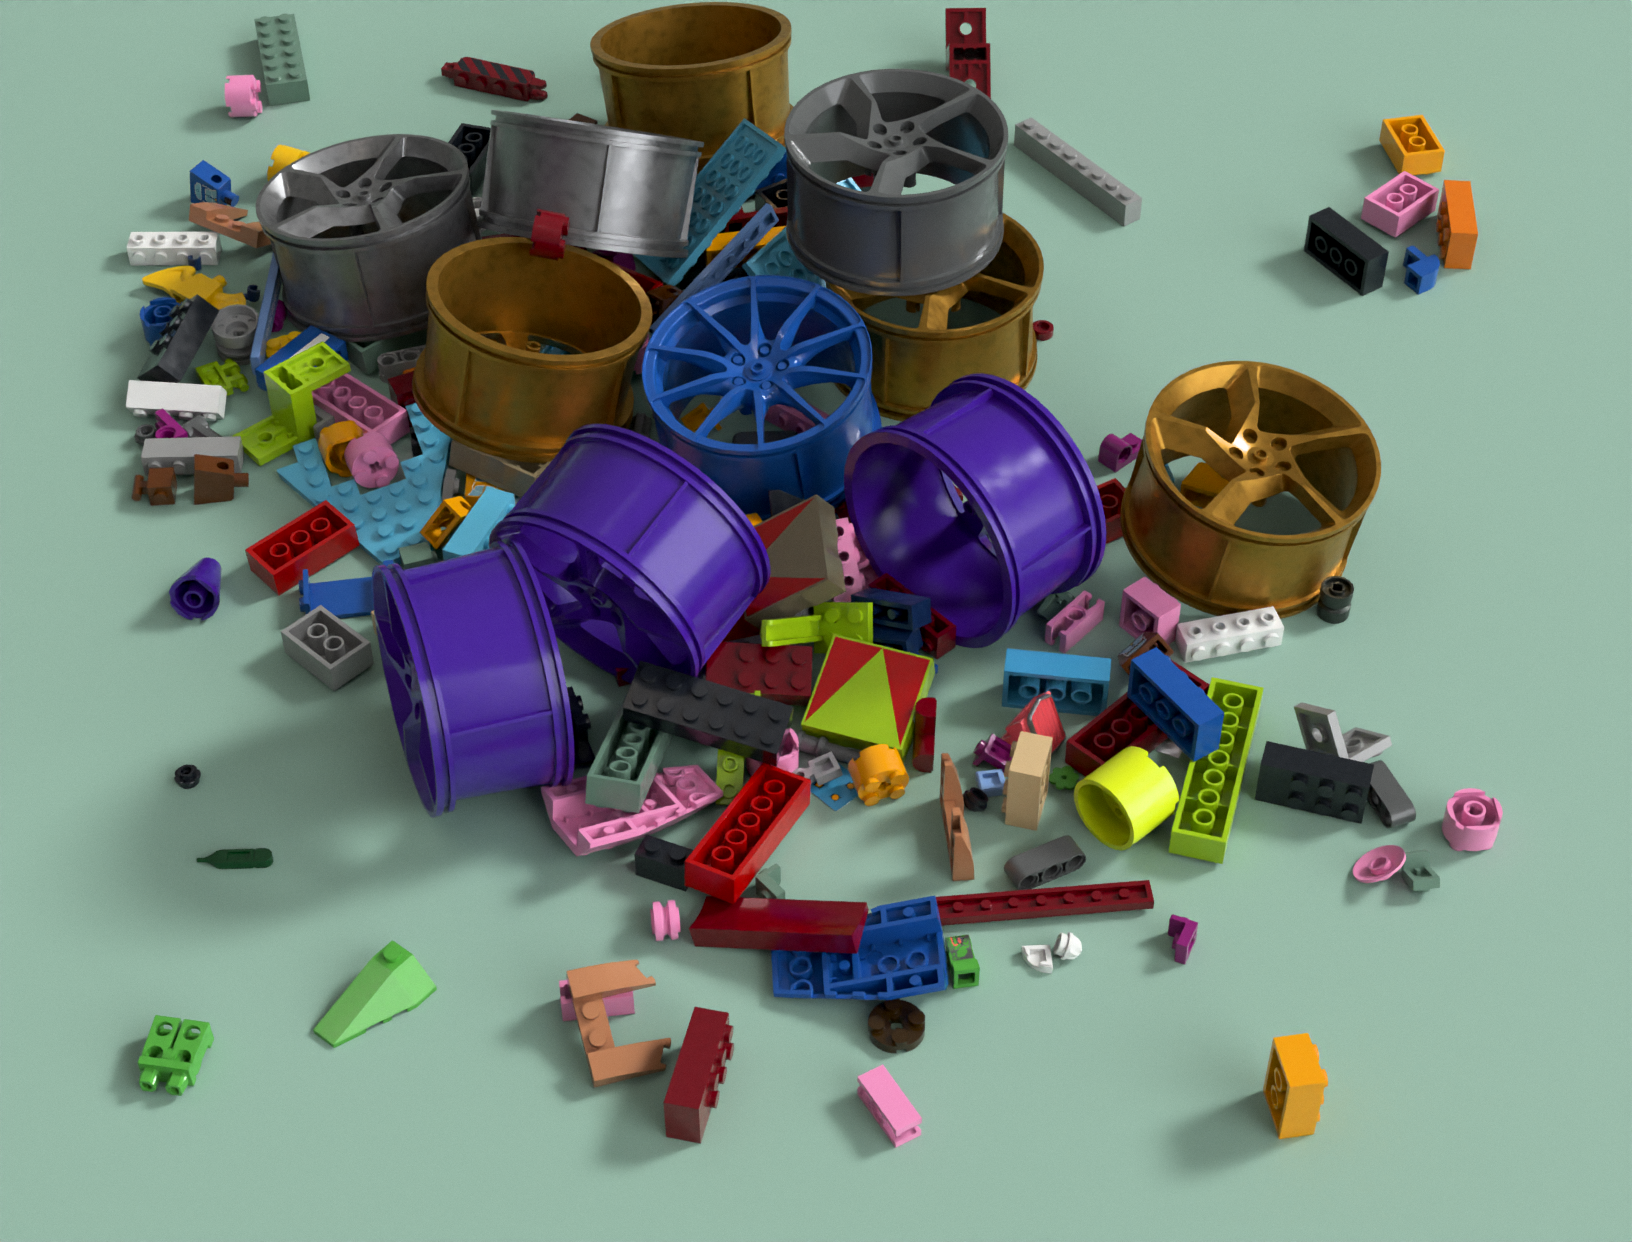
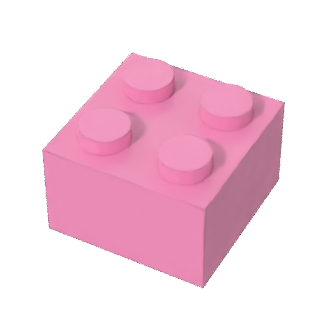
[1119,576,1181,645]

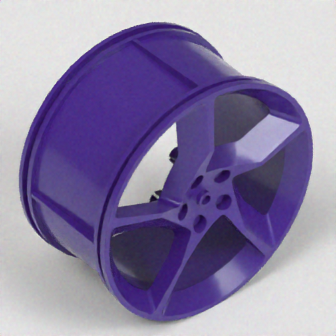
[844,373,1106,648]
[489,424,771,683]
[372,537,574,818]

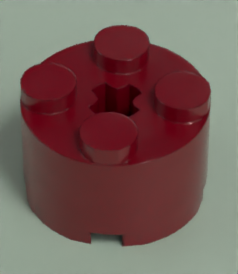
[529,209,570,261]

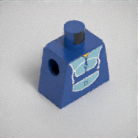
[189,160,239,207]

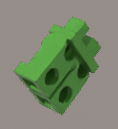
[138,1015,214,1096]

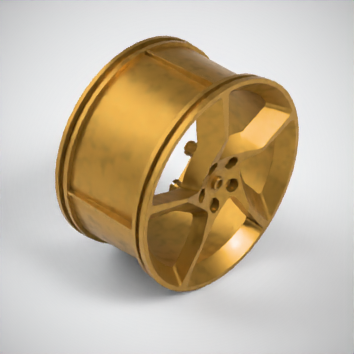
[590,2,793,174]
[825,213,1044,421]
[412,237,652,463]
[1120,361,1381,619]

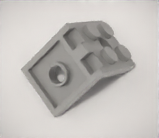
[1294,702,1392,762]

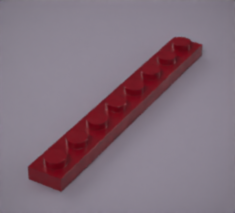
[936,880,1154,925]

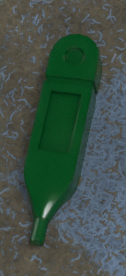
[197,848,273,869]

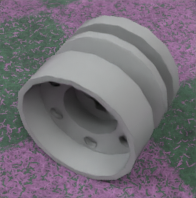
[211,304,259,366]

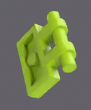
[195,358,249,396]

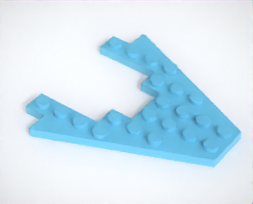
[277,403,453,565]

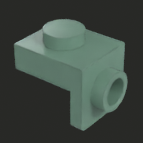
[1401,849,1440,892]
[755,864,785,899]

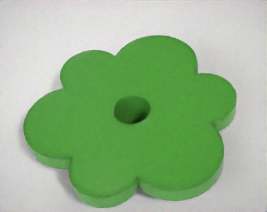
[1049,766,1079,790]

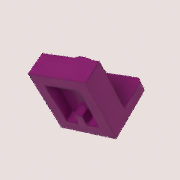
[972,733,1013,772]
[1168,914,1198,965]

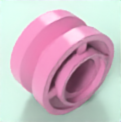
[650,900,681,941]

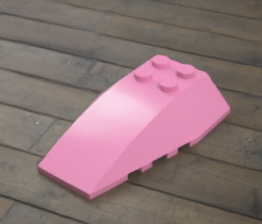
[541,765,723,857]

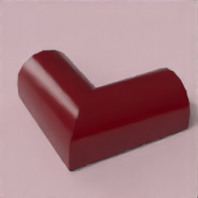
[912,697,937,773]

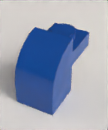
[1403,245,1440,295]

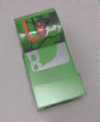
[945,935,980,989]

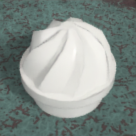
[1053,932,1082,960]

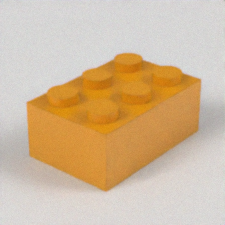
[1379,115,1445,175]
[1263,1033,1328,1139]

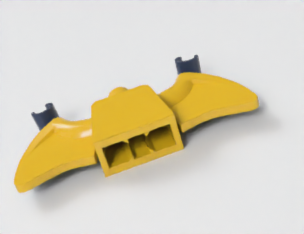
[142,255,260,310]

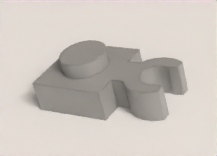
[792,751,843,786]

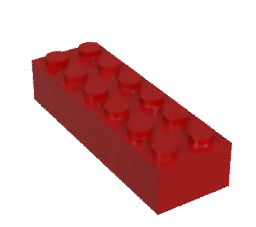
[685,763,811,904]

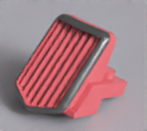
[1000,691,1066,756]

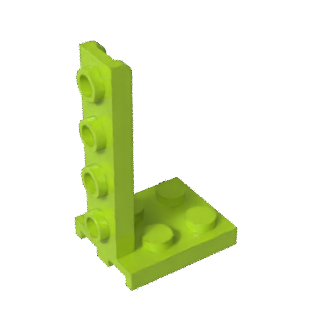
[760,602,873,653]
[715,691,761,805]

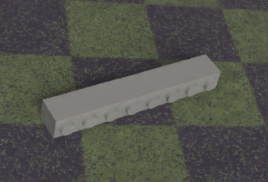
[1014,118,1142,227]

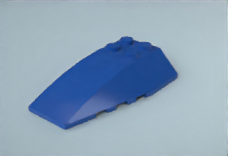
[771,895,949,1000]

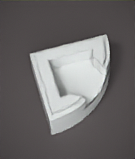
[1021,945,1053,974]

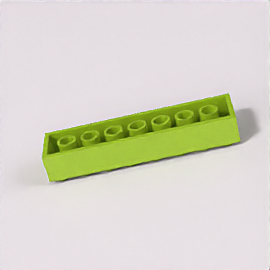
[1169,677,1264,864]

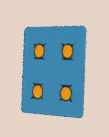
[811,763,858,811]

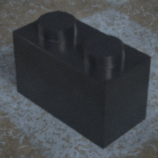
[634,834,693,892]

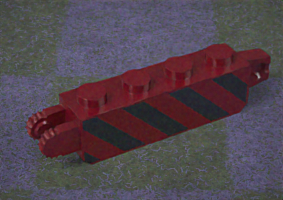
[441,57,548,102]

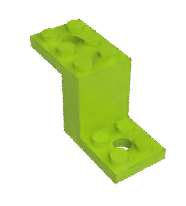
[232,341,351,466]

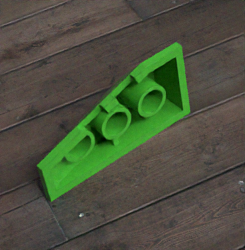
[313,940,437,1048]

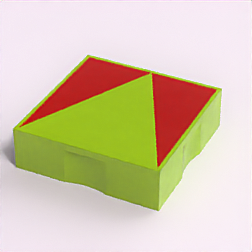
[801,634,935,764]

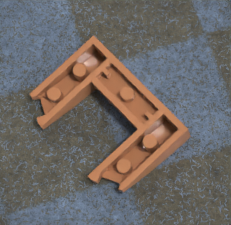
[189,202,271,248]
[939,753,975,881]
[566,959,671,1088]

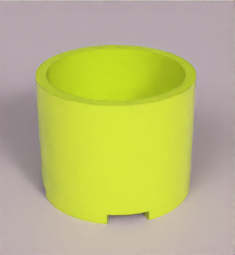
[1074,746,1179,851]

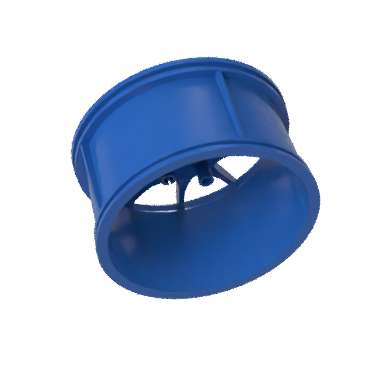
[642,275,882,521]

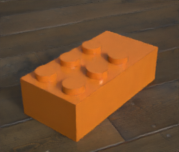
[1436,180,1478,269]

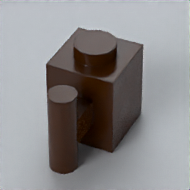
[132,467,177,506]

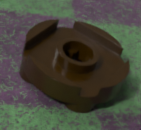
[868,999,925,1053]

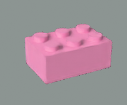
[1361,171,1439,238]

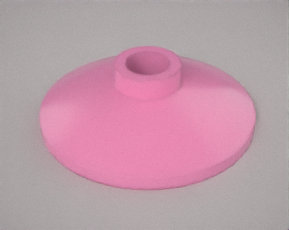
[1353,845,1406,883]

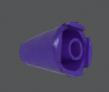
[169,557,222,620]

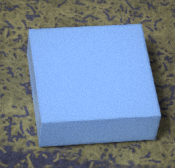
[975,769,1005,797]

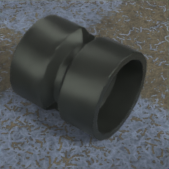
[1316,576,1354,624]

